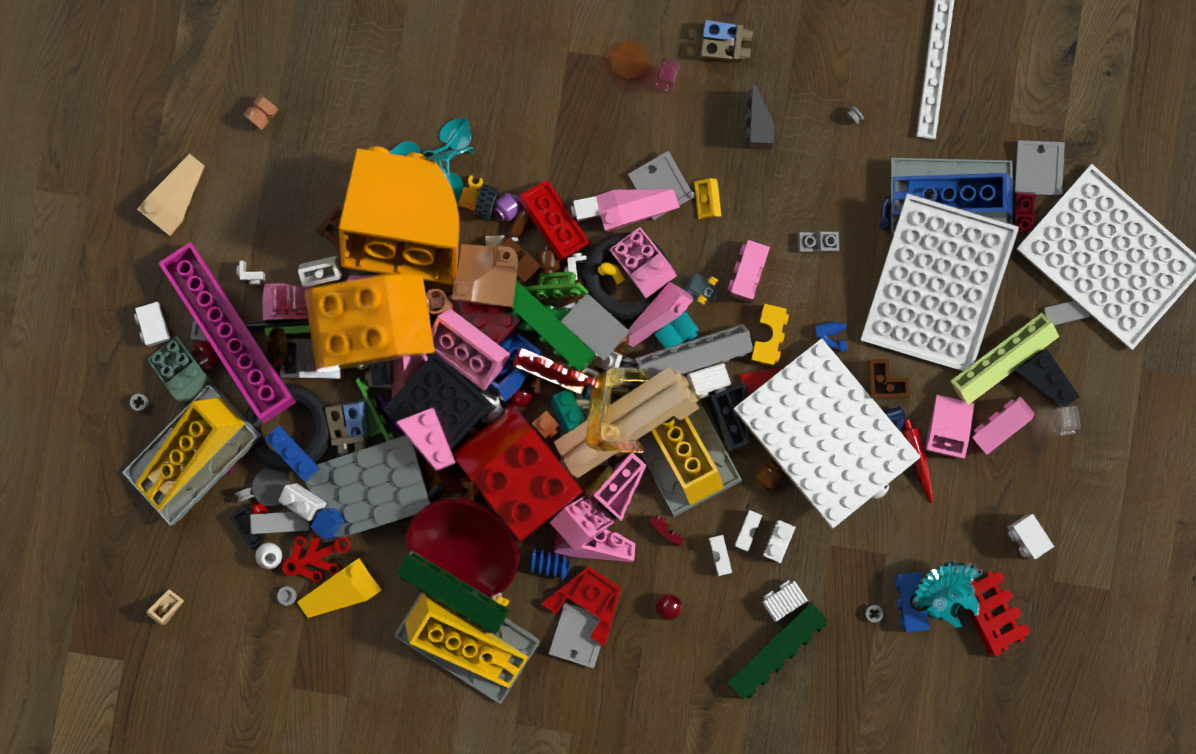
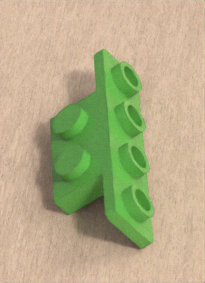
[523,272,588,299]
[355,378,395,441]

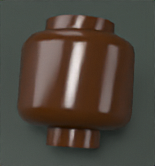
[535,246,560,274]
[756,461,785,491]

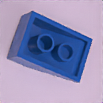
[487,331,541,402]

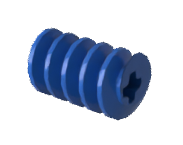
[530,548,572,580]

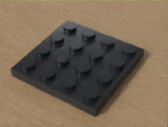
[383,352,493,451]

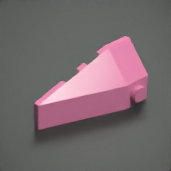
[554,529,635,562]

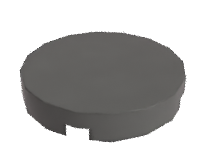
[252,468,291,507]

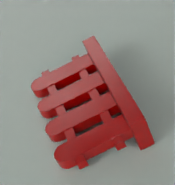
[513,348,599,394]
[966,571,1030,657]

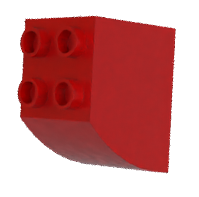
[451,404,582,541]

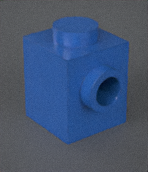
[310,508,345,539]

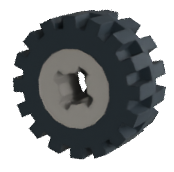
[474,184,498,221]

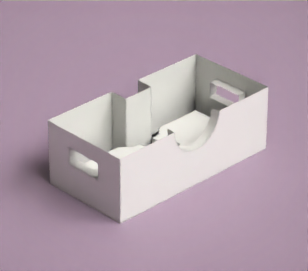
[734,510,762,551]
[709,535,732,576]

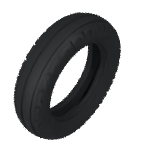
[583,232,671,320]
[245,384,331,472]

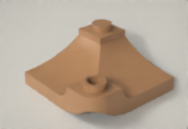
[452,244,518,308]

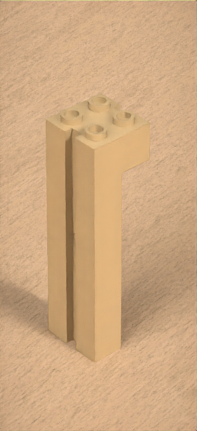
[554,367,699,478]

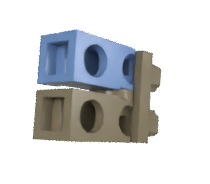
[700,20,753,63]
[325,401,371,455]

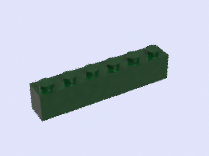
[395,550,511,635]
[727,602,828,700]

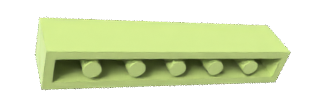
[950,313,1059,405]

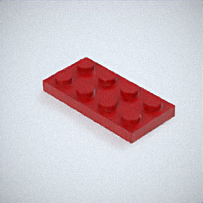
[517,180,590,261]

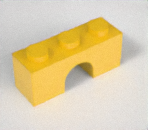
[751,304,789,366]

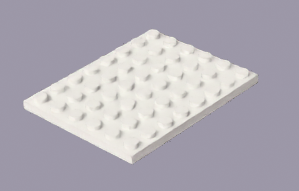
[1016,164,1196,350]
[861,193,1019,371]
[733,339,921,529]

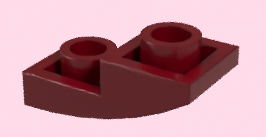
[1013,191,1036,233]
[649,515,684,546]

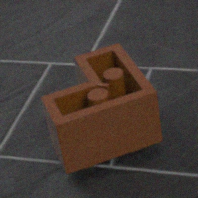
[495,235,541,282]
[867,359,910,399]

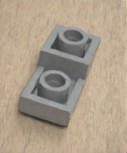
[797,232,839,252]

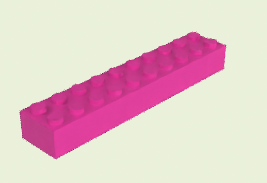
[159,242,296,424]

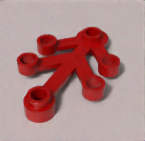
[282,530,351,583]

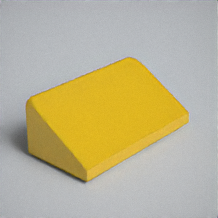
[694,178,721,219]

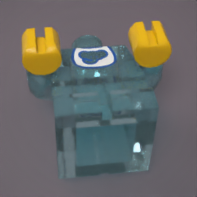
[684,274,718,305]

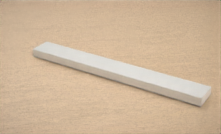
[916,0,954,140]

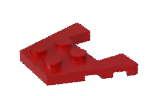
[542,566,621,646]

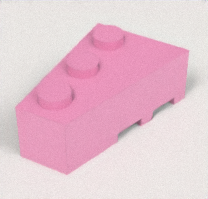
[590,451,646,521]

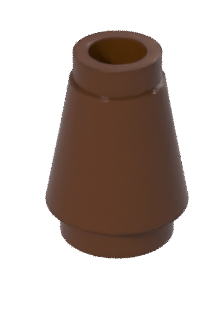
[508,208,533,238]

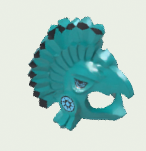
[912,561,982,628]

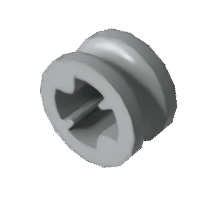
[845,106,864,125]
[130,394,149,411]
[235,488,254,503]
[866,605,883,623]

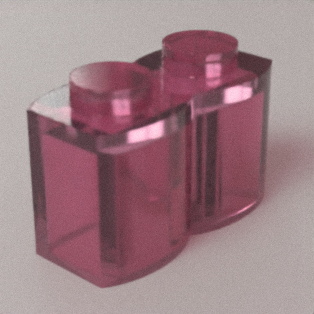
[655,58,680,93]
[271,286,312,315]

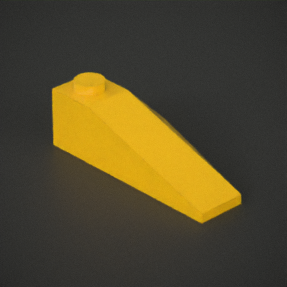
[297,558,382,618]

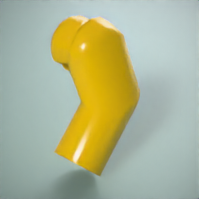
[598,262,625,285]

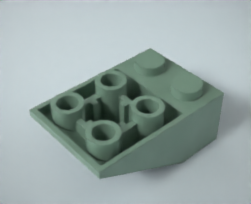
[147,336,213,407]

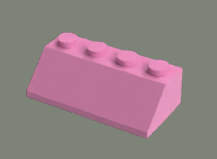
[431,309,510,390]

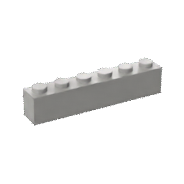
[635,324,753,383]

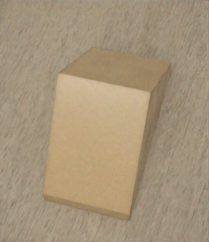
[146,589,184,625]

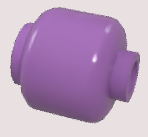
[493,193,521,222]

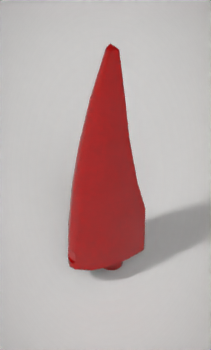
[900,419,933,503]

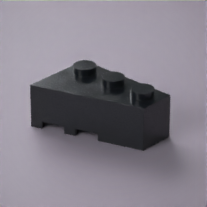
[1012,349,1080,409]
[706,383,749,452]

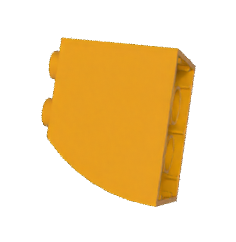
[339,146,459,285]
[304,275,435,371]

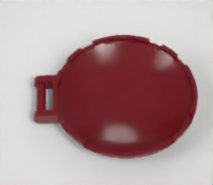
[406,498,519,598]

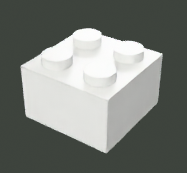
[1007,514,1054,559]

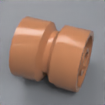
[243,94,279,130]
[426,289,453,318]

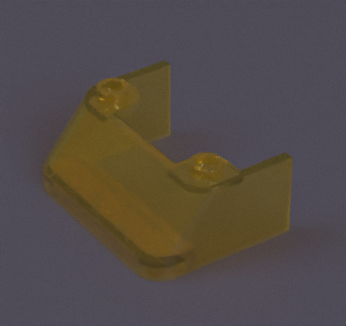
[586,368,650,452]

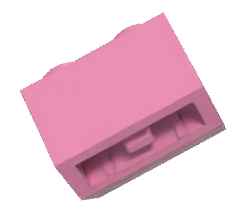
[609,227,677,298]
[924,395,974,459]
[550,494,614,552]

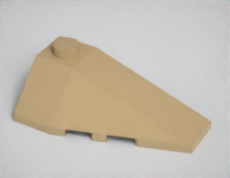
[137,154,205,236]

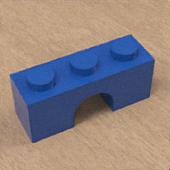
[264,425,321,482]
[894,572,929,633]

